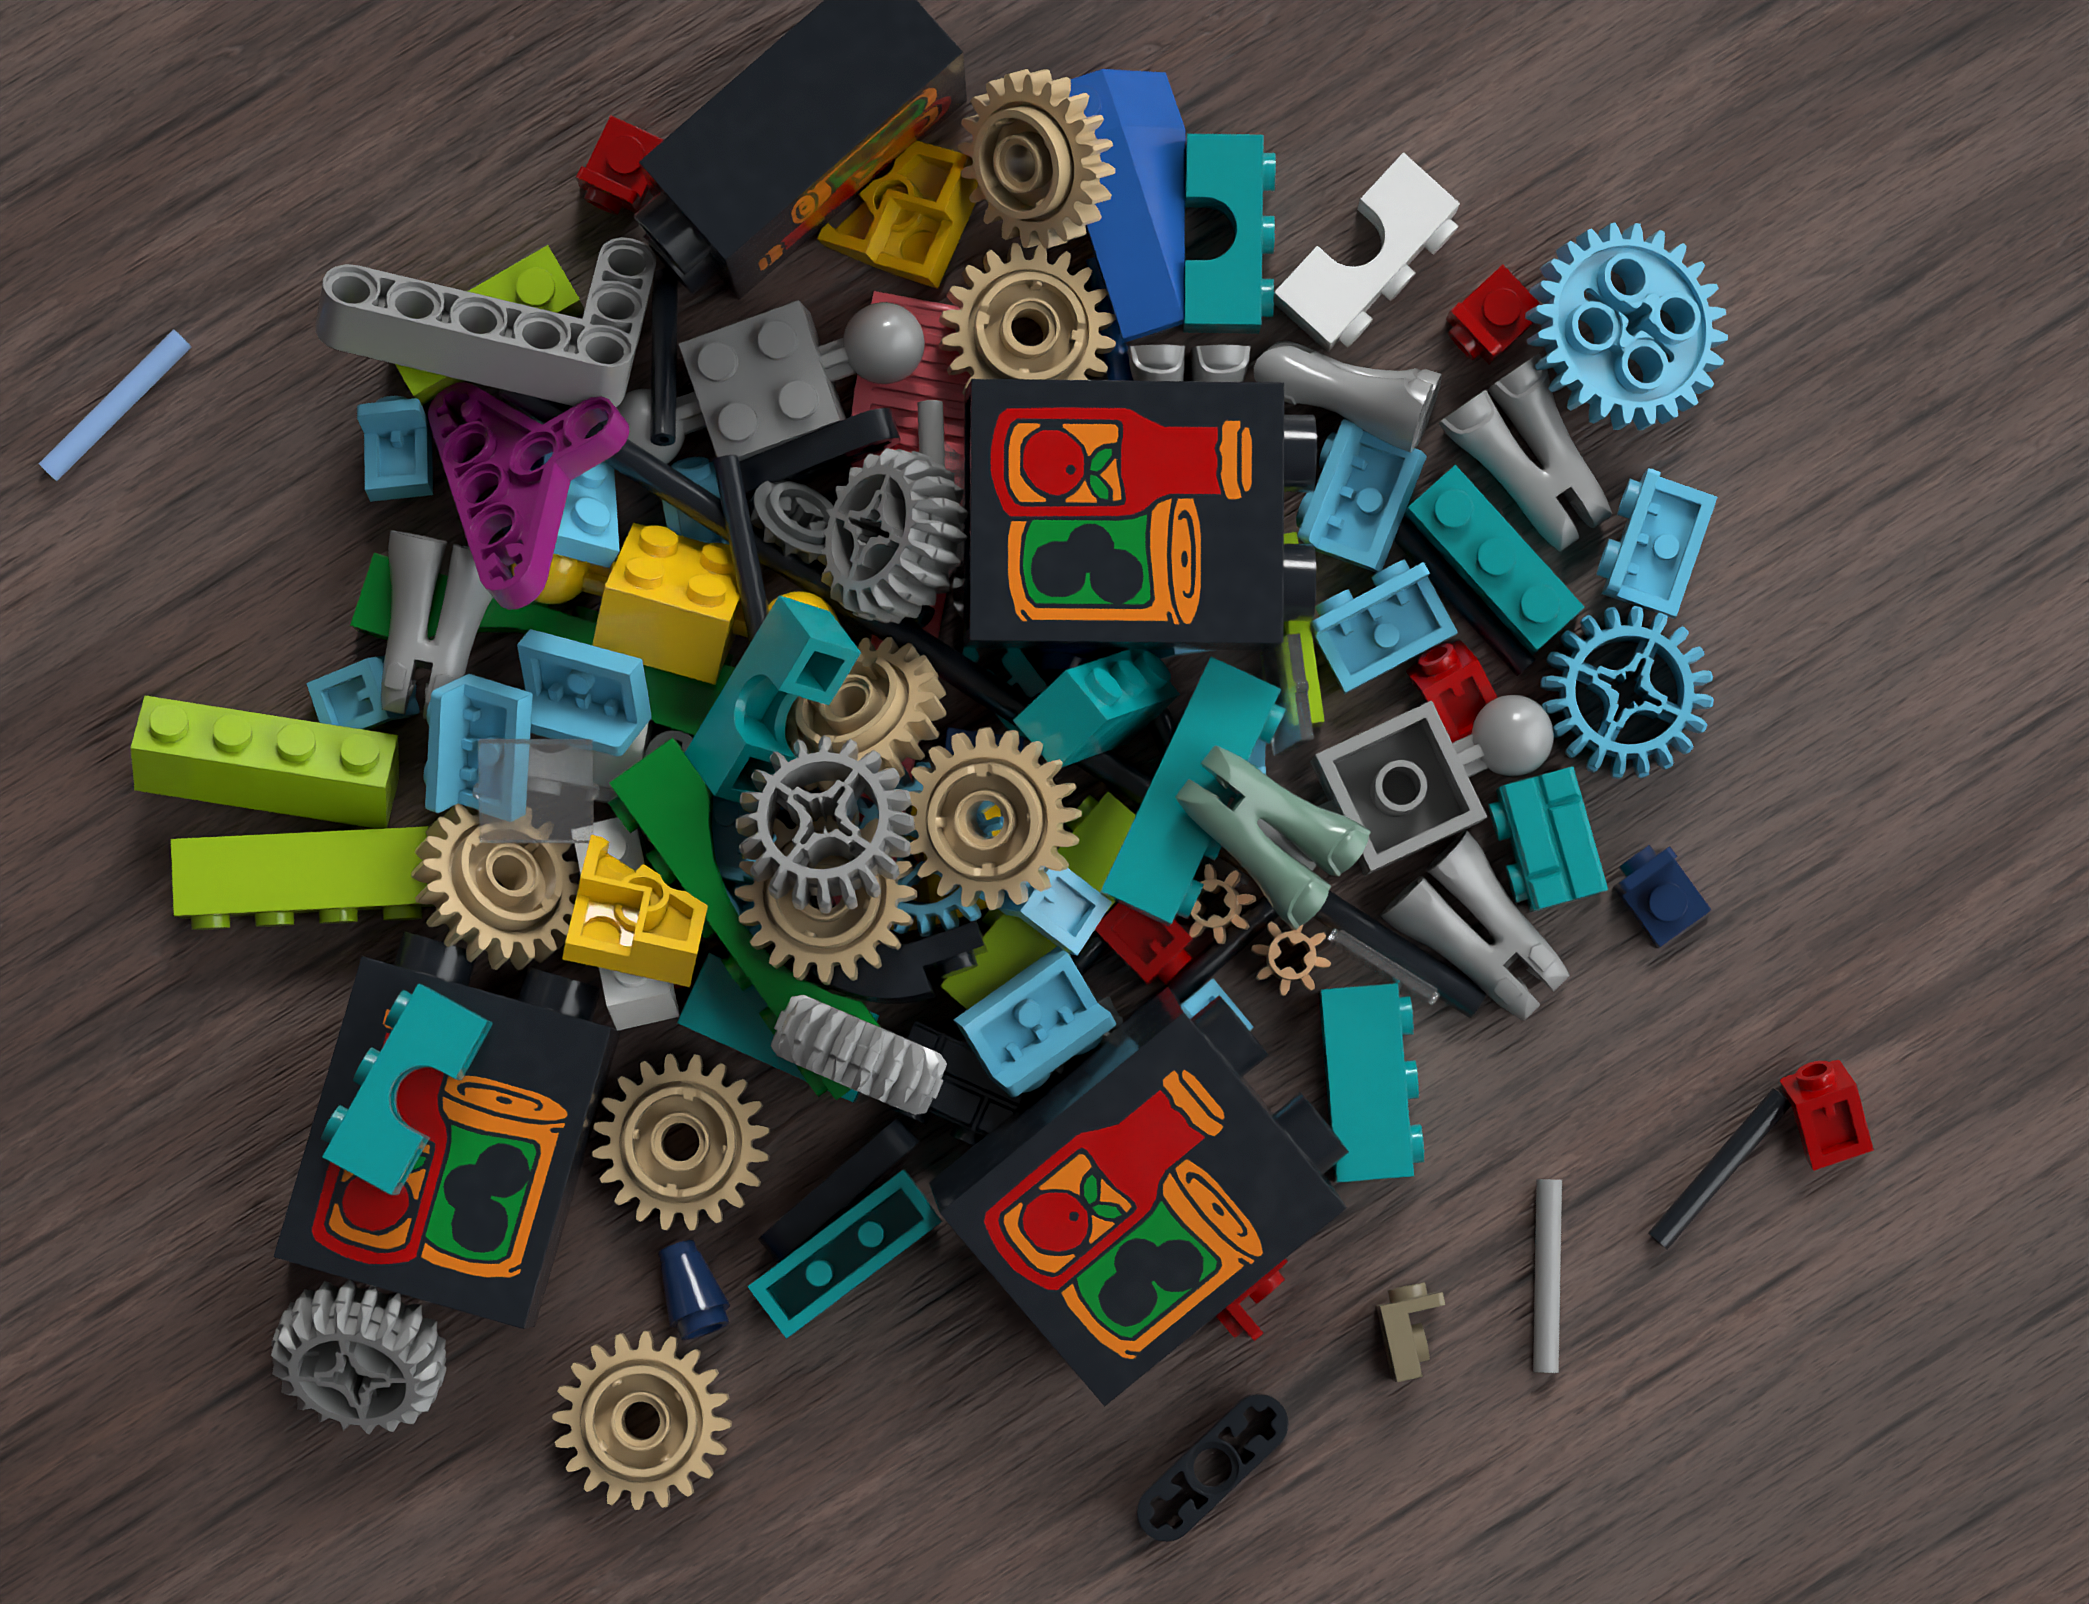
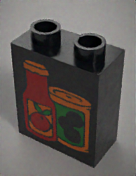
[633,0,967,300]
[963,379,1317,651]
[273,932,621,1329]
[929,987,1349,1407]

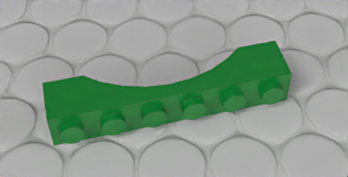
[350,553,735,738]
[608,737,880,1100]

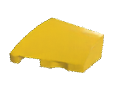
[817,141,978,289]
[562,835,708,987]

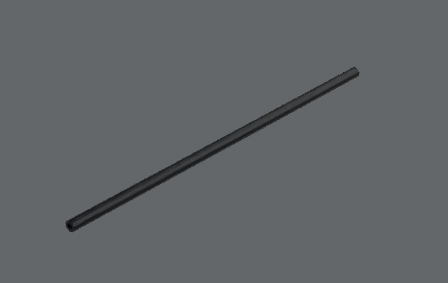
[499,389,1486,1018]

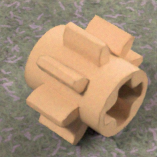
[1189,864,1256,944]
[1251,921,1331,996]

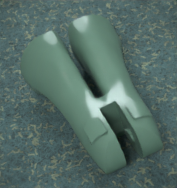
[1175,745,1371,930]

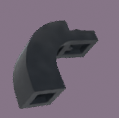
[809,895,988,1004]

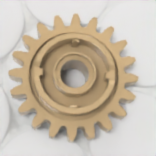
[958,69,1115,249]
[939,243,1116,394]
[785,637,946,792]
[909,728,1082,910]
[411,804,580,970]
[735,811,917,985]
[592,1054,770,1231]
[552,1331,732,1510]

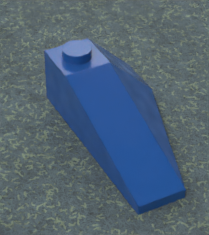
[1069,69,1186,343]

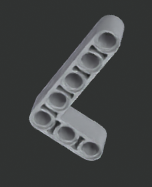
[316,237,656,407]

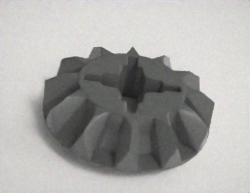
[748,480,834,564]

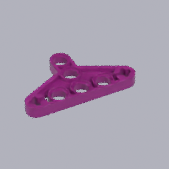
[428,382,630,610]

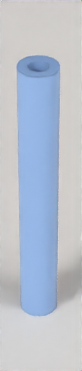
[39,329,192,481]

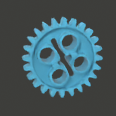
[1525,223,1728,430]

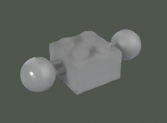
[604,300,925,464]
[1257,695,1554,877]

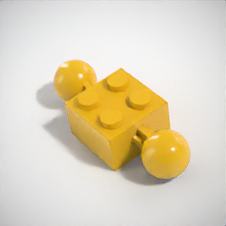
[511,523,839,685]

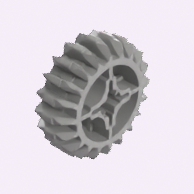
[817,448,969,624]
[736,735,915,914]
[770,995,947,1115]
[271,1279,447,1434]

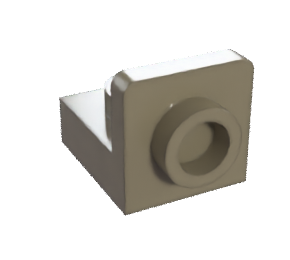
[1375,1282,1445,1382]

